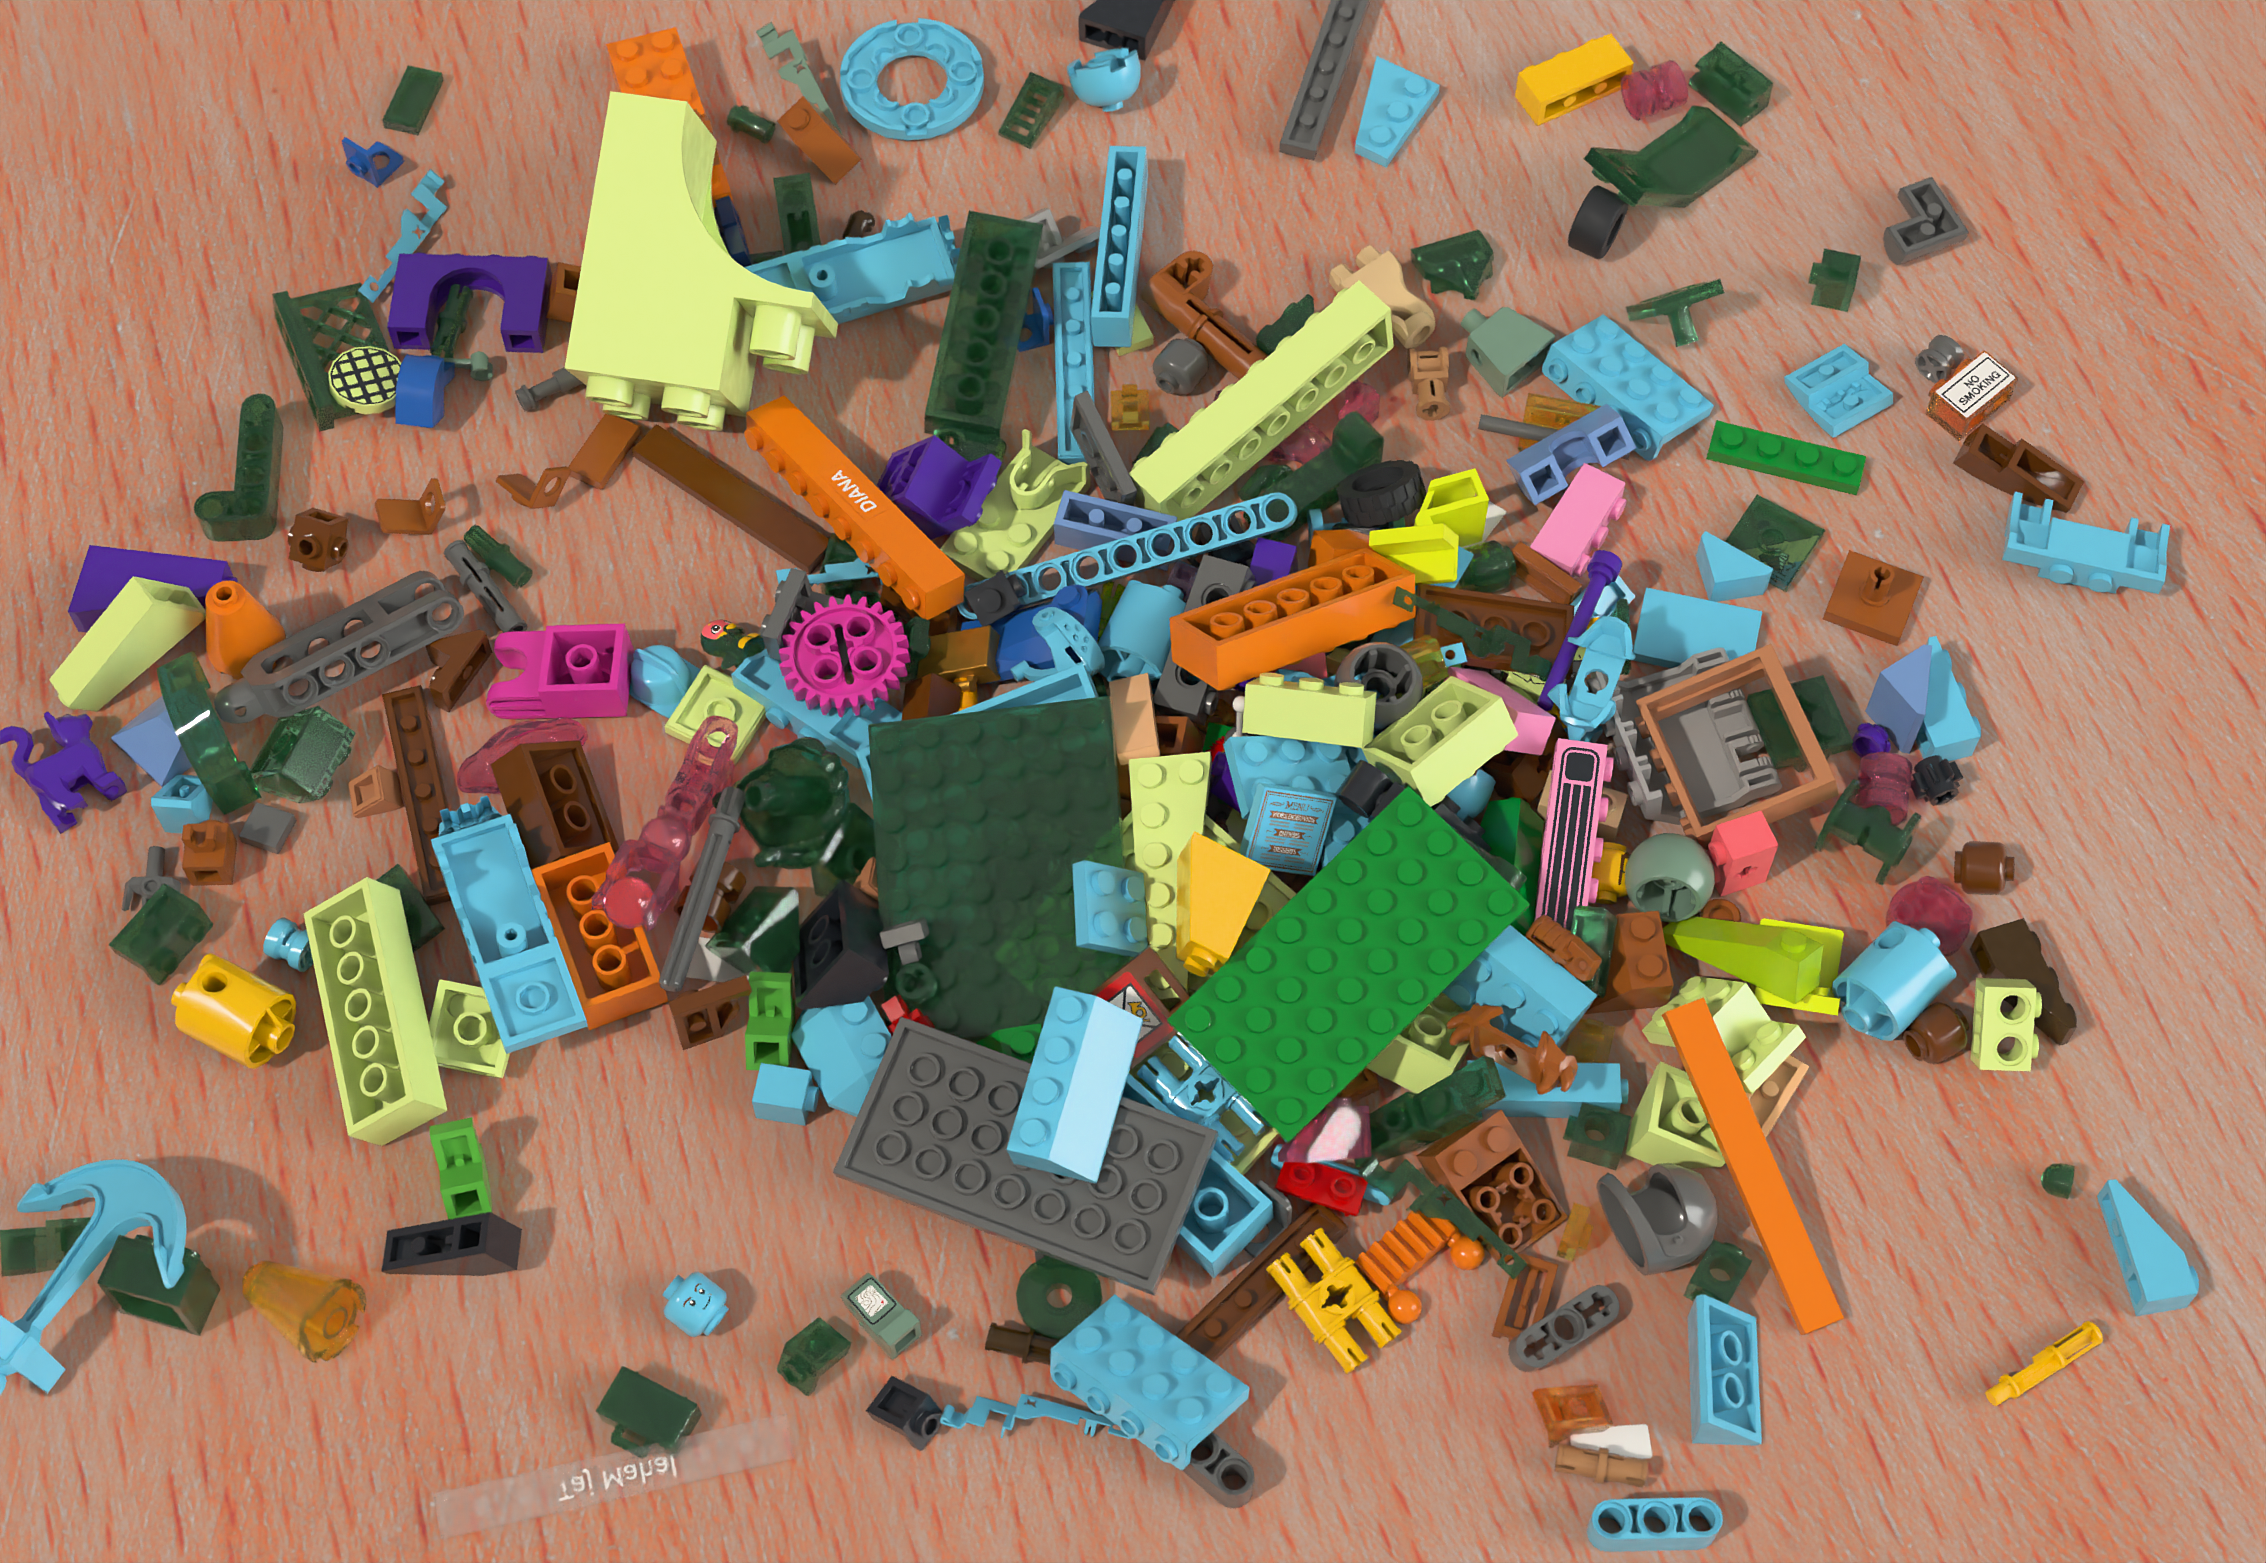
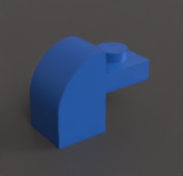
[395,354,455,428]

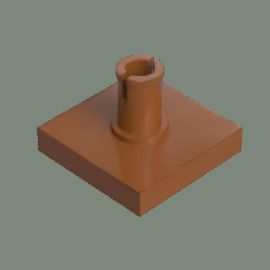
[1822,550,1924,646]

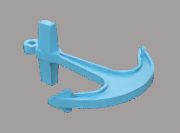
[0,1159,187,1395]

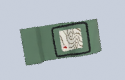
[840,1273,922,1360]

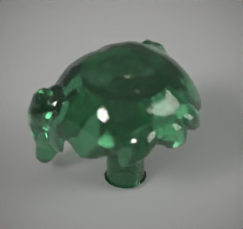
[712,737,851,870]

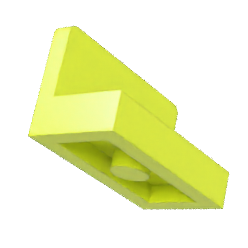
[1369,523,1459,586]

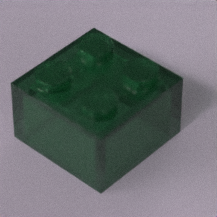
[97,1235,221,1336]

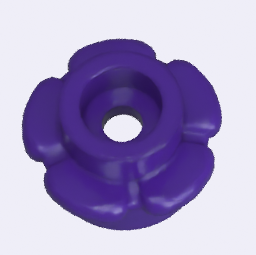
[1852,723,1891,761]

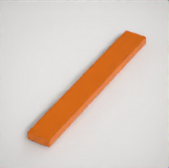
[1662,997,1844,1336]

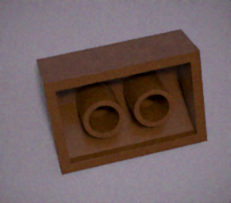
[490,740,620,870]

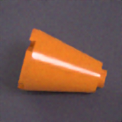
[205,581,286,680]

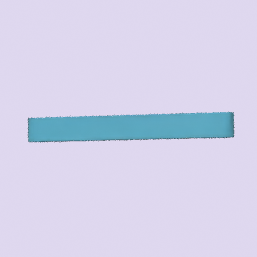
[957,492,1297,620]

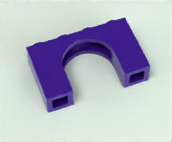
[387,252,553,353]

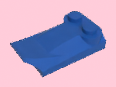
[961,585,1102,684]

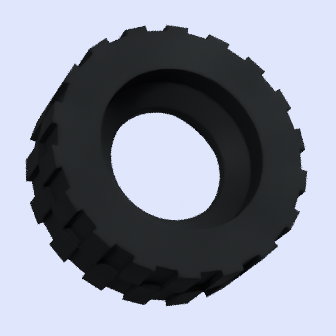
[1336,460,1427,527]

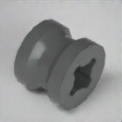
[1915,335,1964,383]

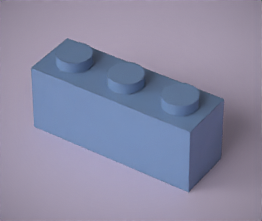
[1054,490,1177,571]

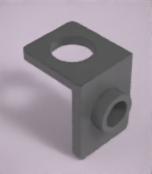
[1244,1180,1292,1259]

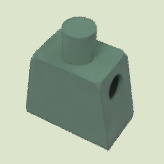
[1461,307,1555,398]

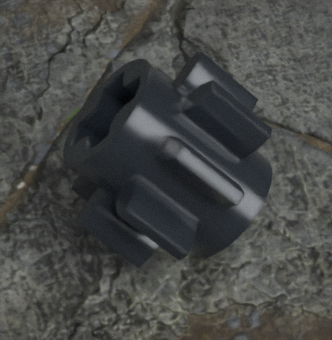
[1909,755,1963,806]

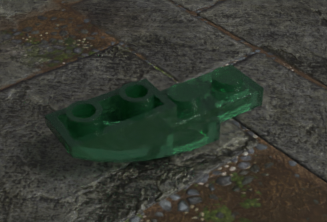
[1344,1056,1506,1167]

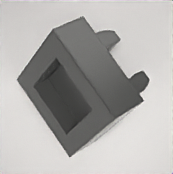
[879,917,930,965]

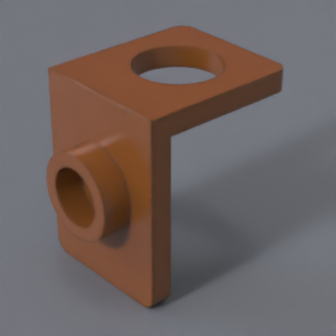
[496,466,571,509]
[375,478,446,535]

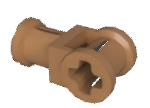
[1407,346,1450,421]

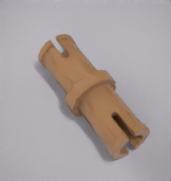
[1555,1443,1648,1488]

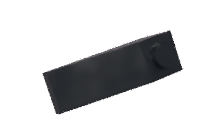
[381,1212,522,1276]

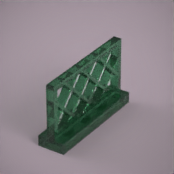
[272,282,390,432]

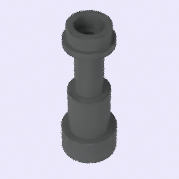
[515,367,583,411]

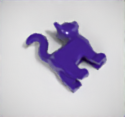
[0,711,127,834]

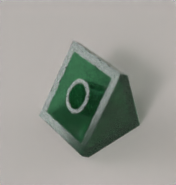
[811,803,900,898]

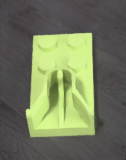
[940,429,1090,581]

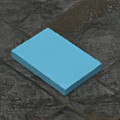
[1632,587,1762,668]

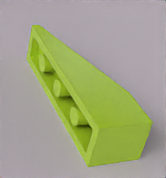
[1663,916,1823,1004]

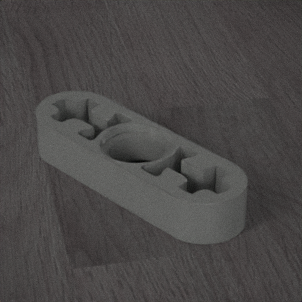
[1508,1285,1619,1372]

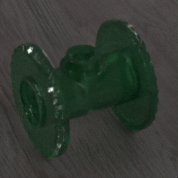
[1815,779,1922,885]

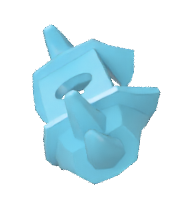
[1547,616,1636,741]

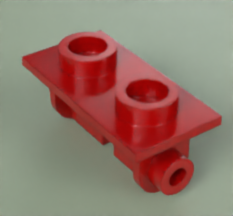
[1274,1153,1369,1218]

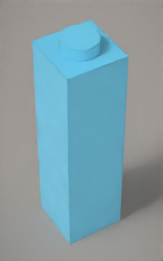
[1464,1060,1628,1119]

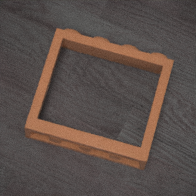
[1634,644,1839,850]

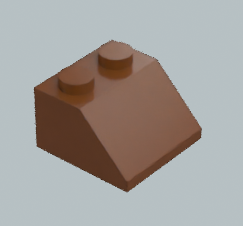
[1585,910,1674,1014]

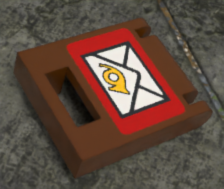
[1088,945,1191,1071]

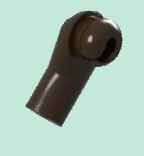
[842,210,875,239]

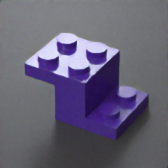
[876,435,1002,540]

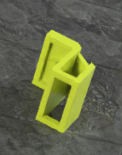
[1414,468,1489,547]

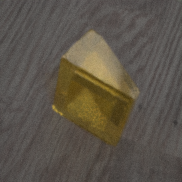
[1398,635,1450,688]

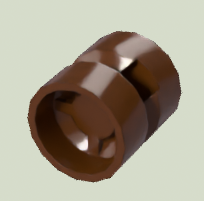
[673,858,747,933]

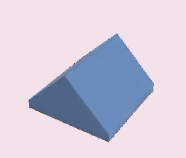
[1865,644,1932,754]

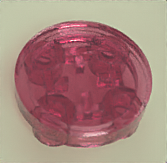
[1886,876,1973,958]

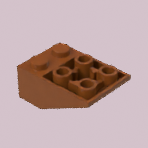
[1416,1109,1568,1266]

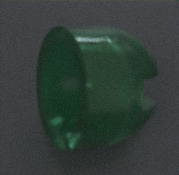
[2041,1163,2075,1199]

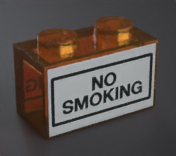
[1925,350,2018,441]

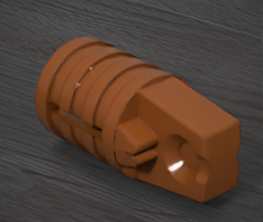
[1525,915,1602,981]

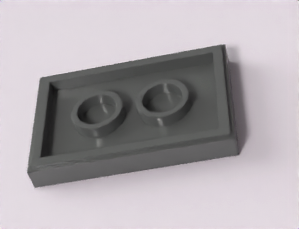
[1070,390,1137,506]

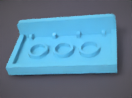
[1542,314,1714,461]
[1050,1294,1249,1470]

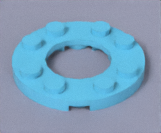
[840,18,984,140]

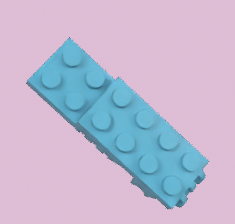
[744,213,964,324]
[431,795,588,1054]

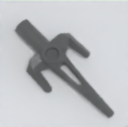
[122,846,181,963]

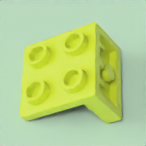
[1750,918,1844,1016]

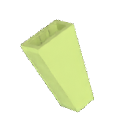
[49,576,206,712]

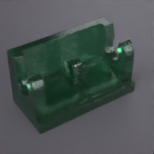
[1688,41,1774,127]

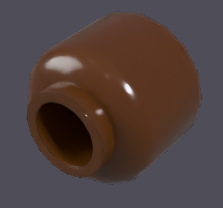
[1954,841,2015,895]
[1903,1002,1969,1064]

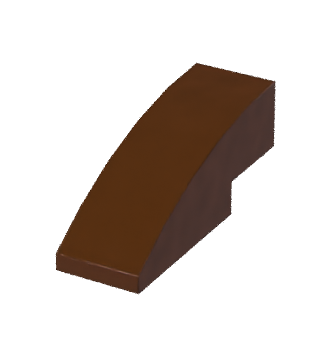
[1953,423,2084,513]

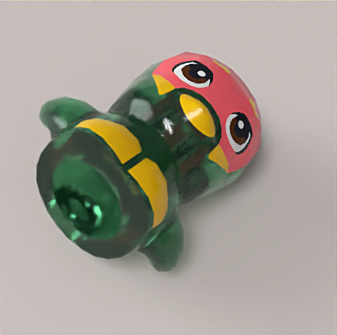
[700,619,765,670]

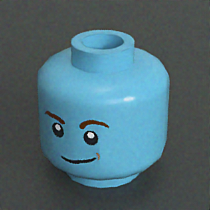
[662,1272,729,1337]

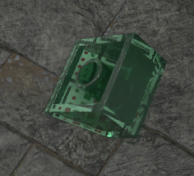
[243,706,356,804]

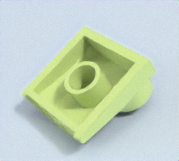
[429,979,510,1078]

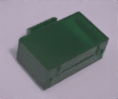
[596,1366,702,1459]

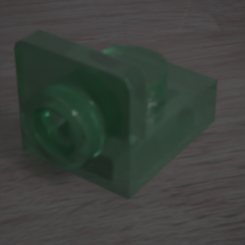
[777,1317,851,1396]

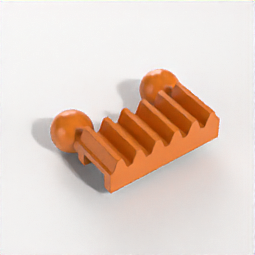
[1354,1198,1485,1325]

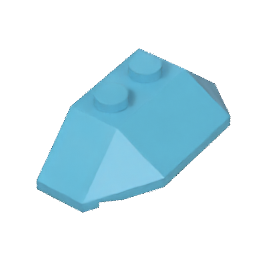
[791,996,892,1117]

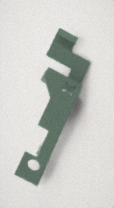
[756,22,843,136]

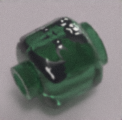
[1459,540,1517,593]

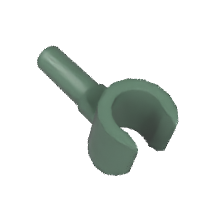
[444,351,493,381]

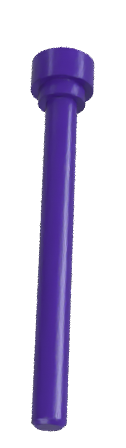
[1537,550,1622,711]

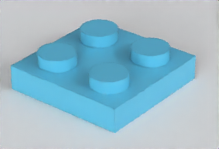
[1072,860,1148,957]

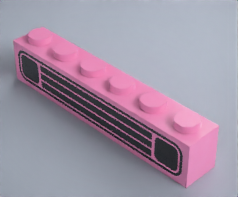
[1534,738,1613,985]

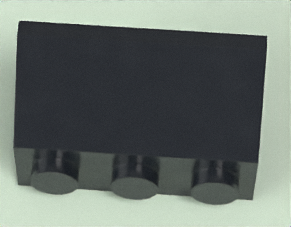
[791,879,889,1010]

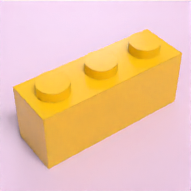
[1515,33,1634,126]

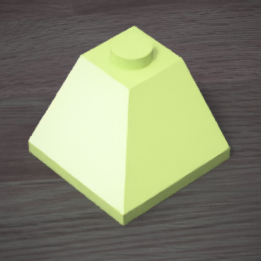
[1626,1062,1726,1169]

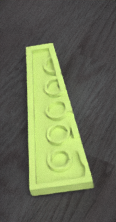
[1129,752,1212,1003]

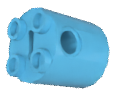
[1098,580,1186,694]
[1832,921,1957,1041]

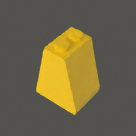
[1176,831,1271,977]

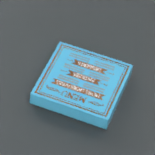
[1239,782,1337,876]

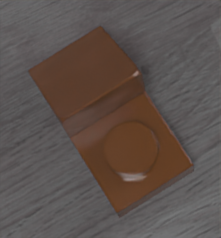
[425,629,492,713]

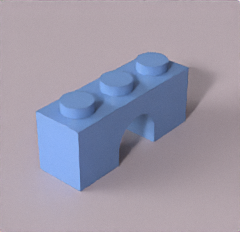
[1506,404,1636,505]

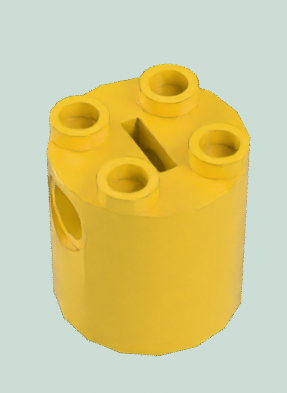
[171,953,296,1069]

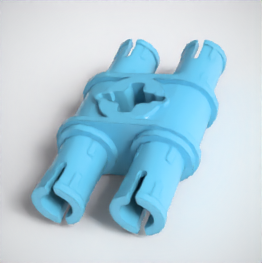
[1137,1035,1269,1164]

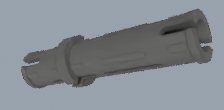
[444,540,527,633]

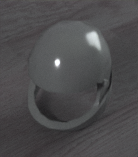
[1596,1163,1718,1276]

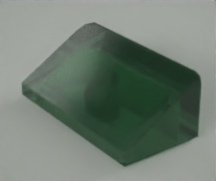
[1571,905,1617,998]

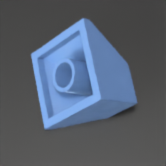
[111,687,226,788]

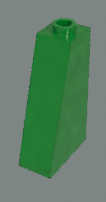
[1480,797,1544,936]

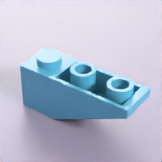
[1915,636,1981,761]

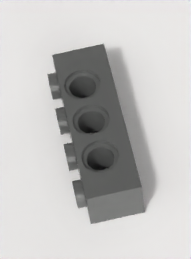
[1153,555,1258,726]

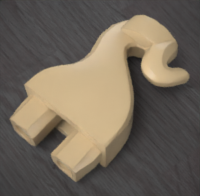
[1329,245,1435,349]

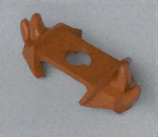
[1446,1002,1578,1095]

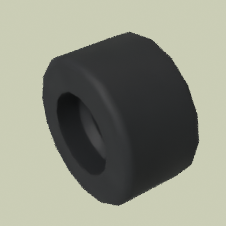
[1568,185,1629,259]

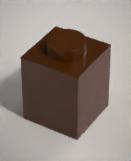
[901,673,961,730]

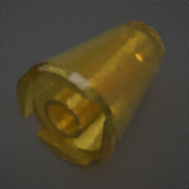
[242,1260,366,1363]

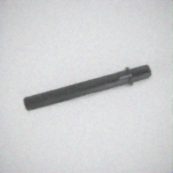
[659,786,745,992]

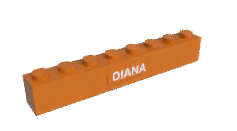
[744,395,965,621]

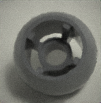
[1334,642,1423,731]

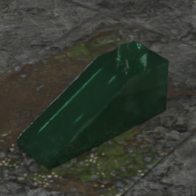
[773,173,821,255]

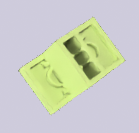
[1642,976,1806,1094]

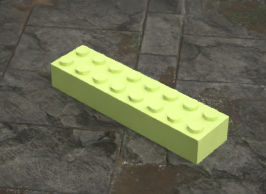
[1129,281,1394,522]

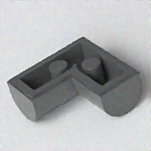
[1883,177,1969,265]

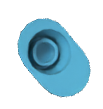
[629,645,701,718]

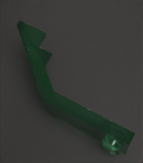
[1584,105,1759,208]

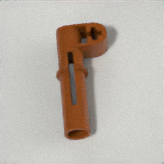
[1141,251,1268,380]

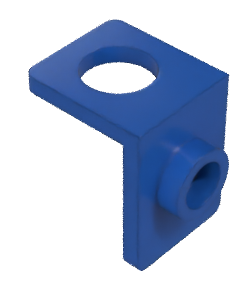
[341,137,404,188]
[998,287,1054,355]

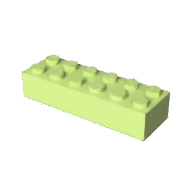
[304,877,447,1146]

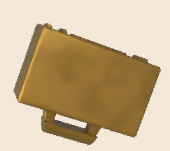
[917,625,1001,692]

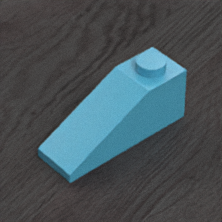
[2097,1179,2199,1317]

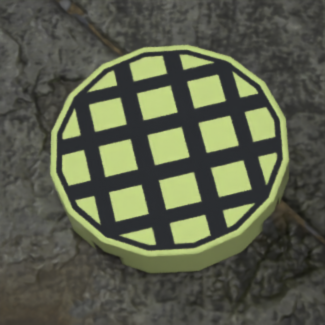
[328,346,401,414]

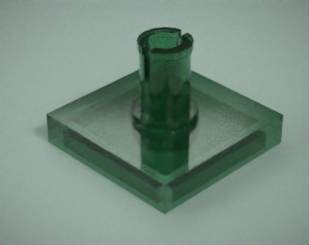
[1625,279,1724,347]

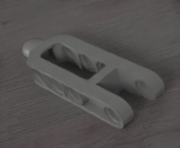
[214,571,464,724]

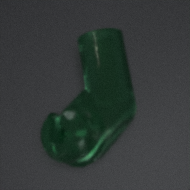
[1238,465,1294,502]

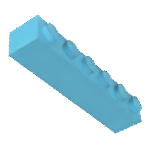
[1091,146,1148,347]

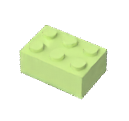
[1362,676,1518,807]

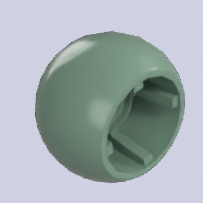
[1625,833,1715,922]

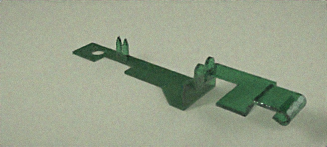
[1392,586,1552,682]
[1358,1157,1527,1280]

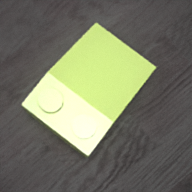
[1366,992,1471,1105]

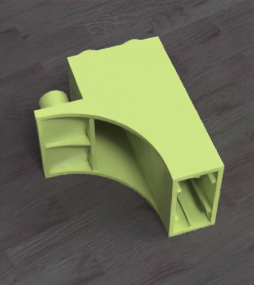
[565,91,838,431]

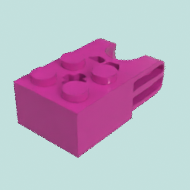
[486,623,634,719]

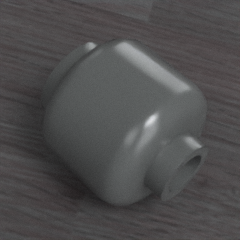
[1152,338,1209,395]

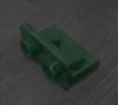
[108,883,213,985]

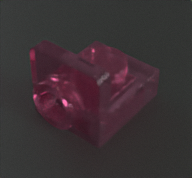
[1337,379,1380,446]

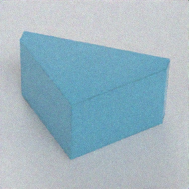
[1696,531,1773,602]
[151,774,217,834]

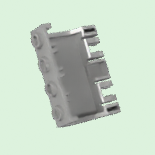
[1586,647,1782,825]

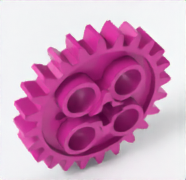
[779,595,910,717]

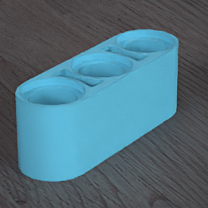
[1587,1497,1723,1552]

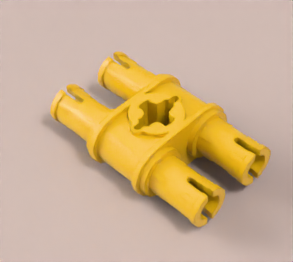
[1266,1227,1402,1375]

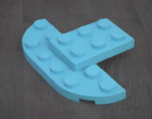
[1223,669,1369,869]

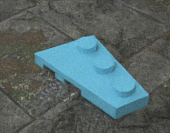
[1355,56,1440,167]

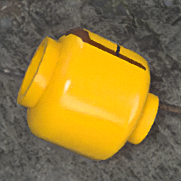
[1591,842,1631,904]

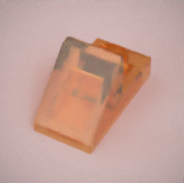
[1532,1384,1614,1448]

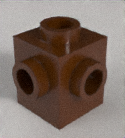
[288,508,349,572]

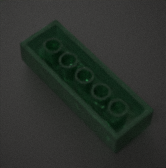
[924,210,1043,447]

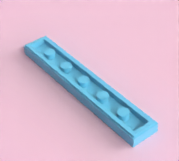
[1053,262,1095,465]

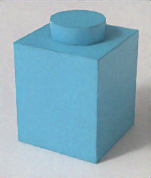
[752,1063,819,1126]

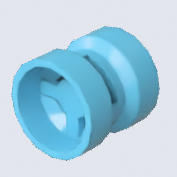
[263,918,313,972]

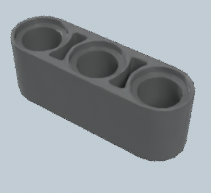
[1182,1431,1255,1508]

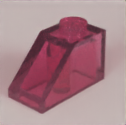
[1278,1097,1371,1162]

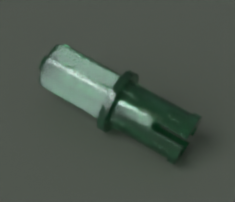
[463,525,533,589]

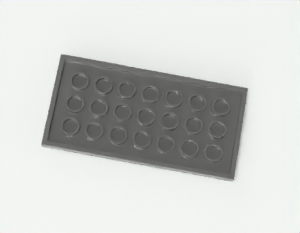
[833,1017,1219,1295]

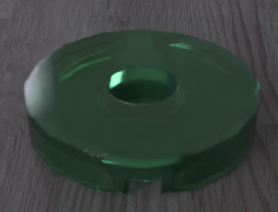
[1016,1256,1103,1341]

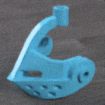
[1010,607,1105,682]

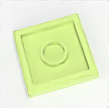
[664,665,766,766]

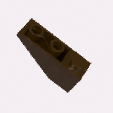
[1969,918,2077,1046]

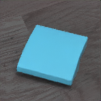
[1784,344,1893,438]

